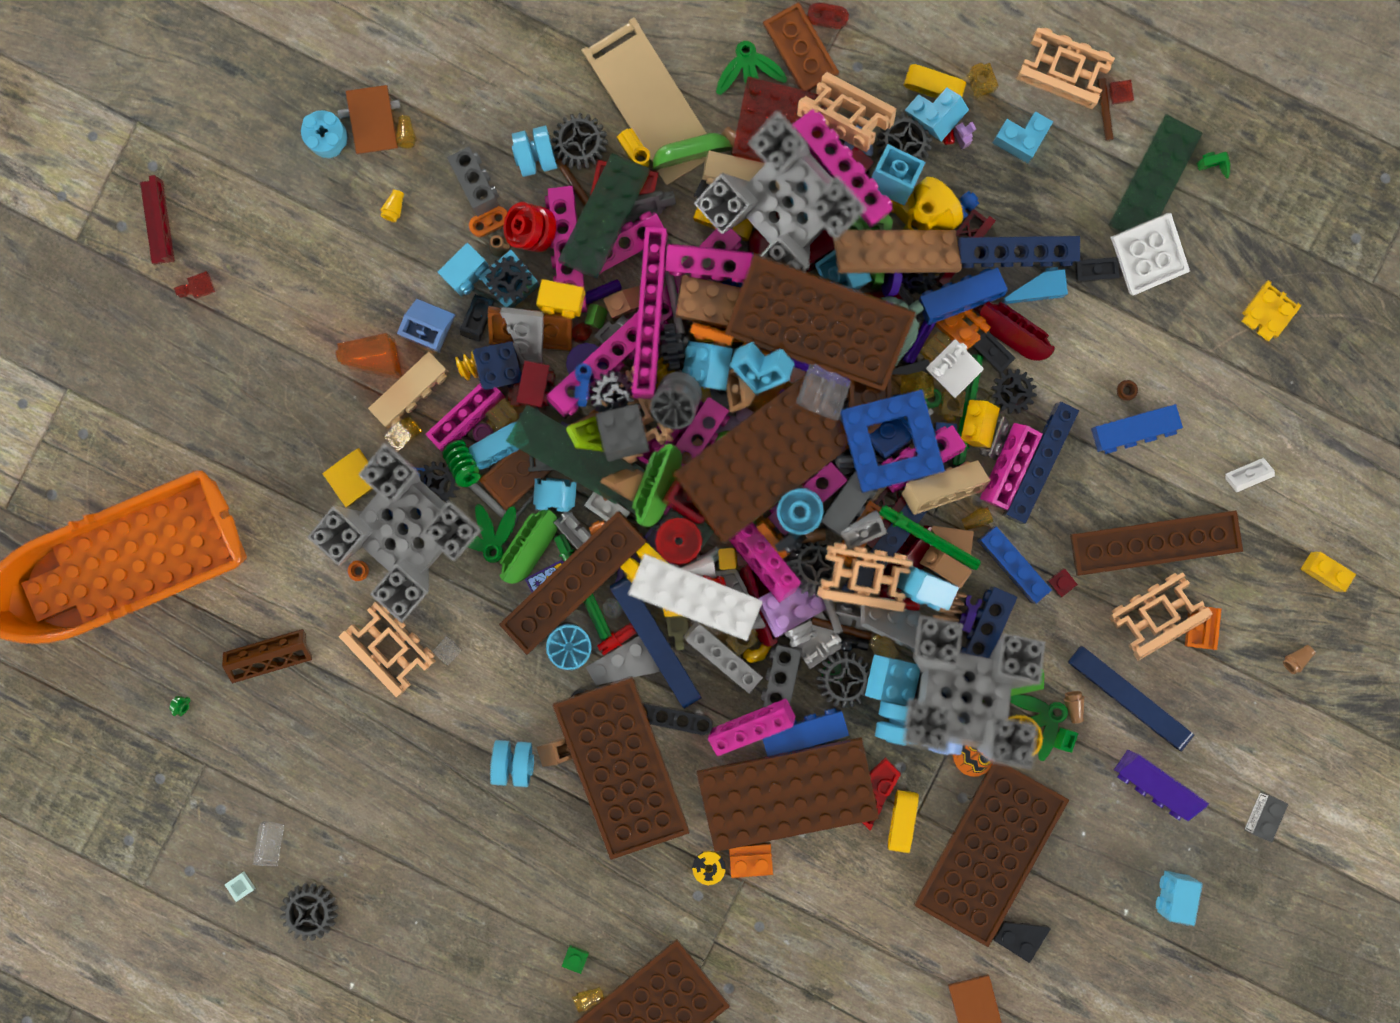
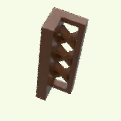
[222,629,312,684]

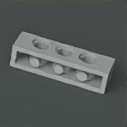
[683,621,763,693]

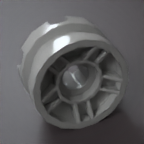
[785,620,818,648]

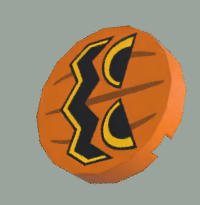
[953,745,993,777]

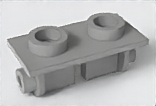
[979,416,1010,460]
[553,512,591,549]
[836,603,870,631]

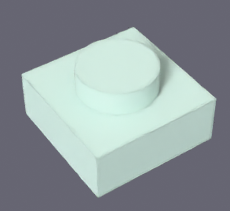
[225,872,256,902]

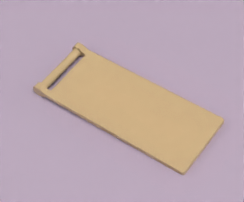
[582,17,707,185]

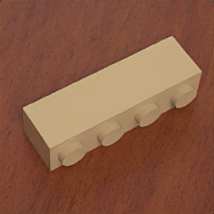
[702,151,780,190]
[368,351,449,428]
[902,460,990,515]

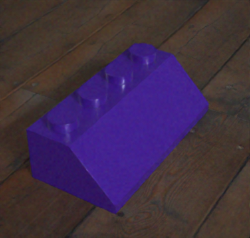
[1114,749,1209,821]

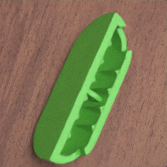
[653,133,733,171]
[633,444,682,527]
[499,510,557,584]

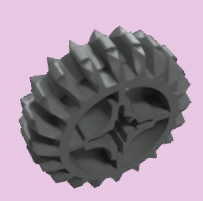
[552,113,608,170]
[876,113,933,161]
[786,541,840,597]
[816,651,870,708]
[280,883,338,941]

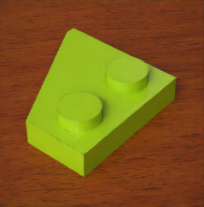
[566,416,604,452]

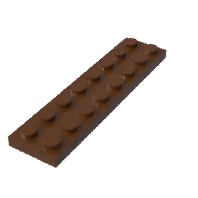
[1070,510,1243,576]
[499,511,648,655]

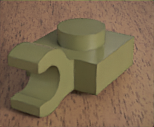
[666,616,688,651]

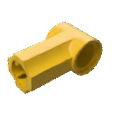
[617,128,650,170]

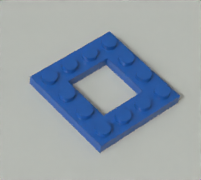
[840,390,945,493]

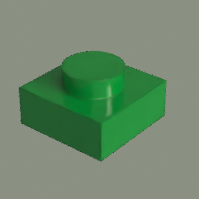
[1054,727,1079,753]
[561,945,589,974]

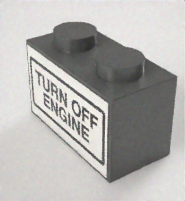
[1244,792,1288,842]

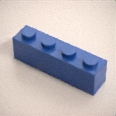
[919,267,1008,325]
[1091,404,1183,454]
[977,526,1052,604]
[762,707,849,756]

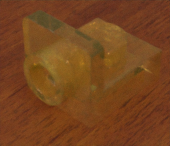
[384,417,422,452]
[869,634,899,658]

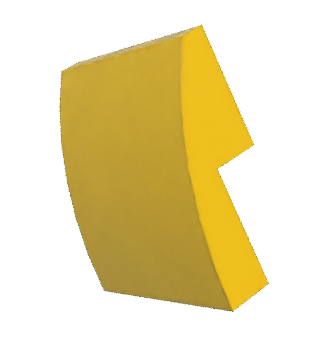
[322,448,373,507]

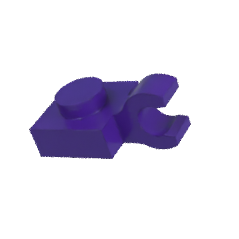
[958,595,982,633]

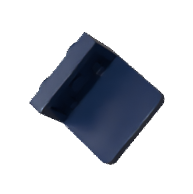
[473,342,522,390]

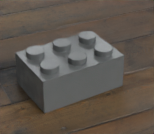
[819,470,878,536]

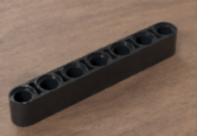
[571,689,712,735]

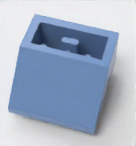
[397,299,455,353]

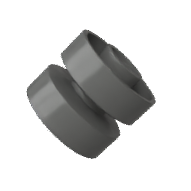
[651,372,702,429]

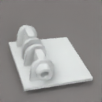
[926,339,984,398]
[796,612,842,669]

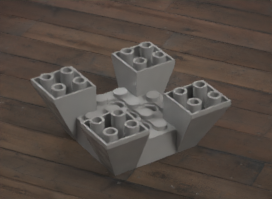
[694,111,867,271]
[308,443,482,623]
[903,616,1045,769]

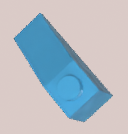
[1002,267,1068,304]

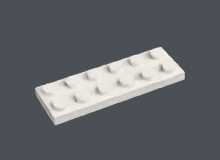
[628,554,763,641]

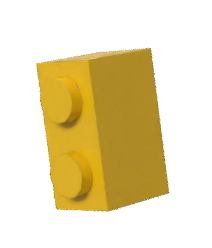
[536,279,585,318]
[961,400,1000,448]
[1300,552,1356,592]

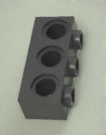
[447,147,500,217]
[761,643,802,707]

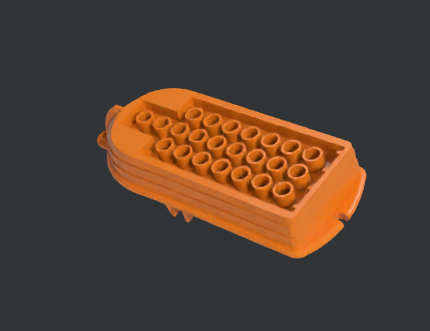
[0,470,247,644]

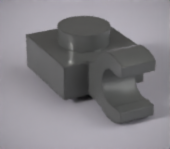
[594,315,628,344]

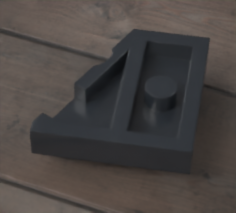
[993,921,1051,963]

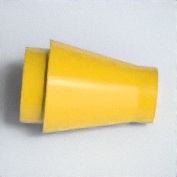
[380,189,404,222]

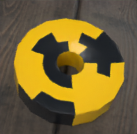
[692,850,726,885]

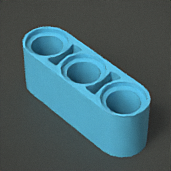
[468,422,529,469]

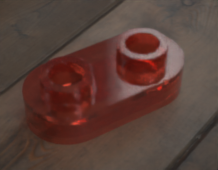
[807,2,849,29]

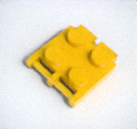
[1242,280,1301,341]

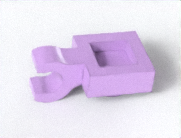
[953,122,976,149]

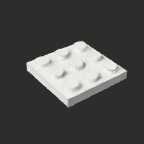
[1111,213,1190,296]

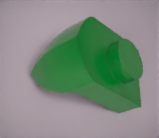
[1197,152,1230,179]

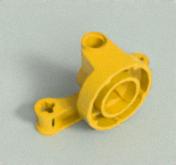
[890,177,964,230]

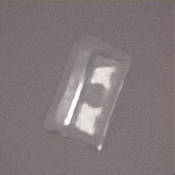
[253,821,284,866]

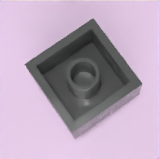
[596,404,649,462]

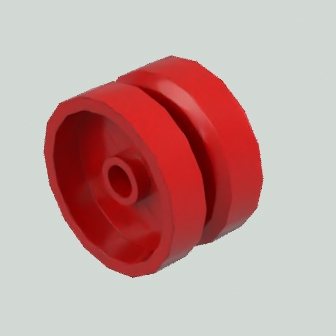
[503,202,557,252]
[655,518,702,564]

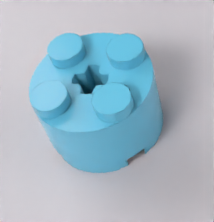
[301,110,348,158]
[533,478,577,512]

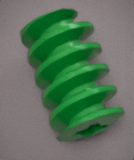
[442,440,481,487]

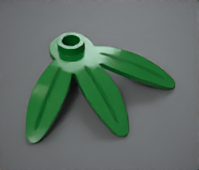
[716,41,787,102]
[467,504,516,563]
[1010,694,1068,761]

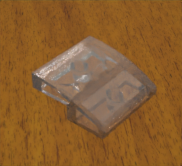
[796,364,851,420]

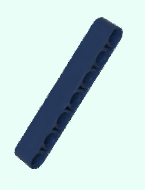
[609,576,702,709]
[1068,645,1195,752]

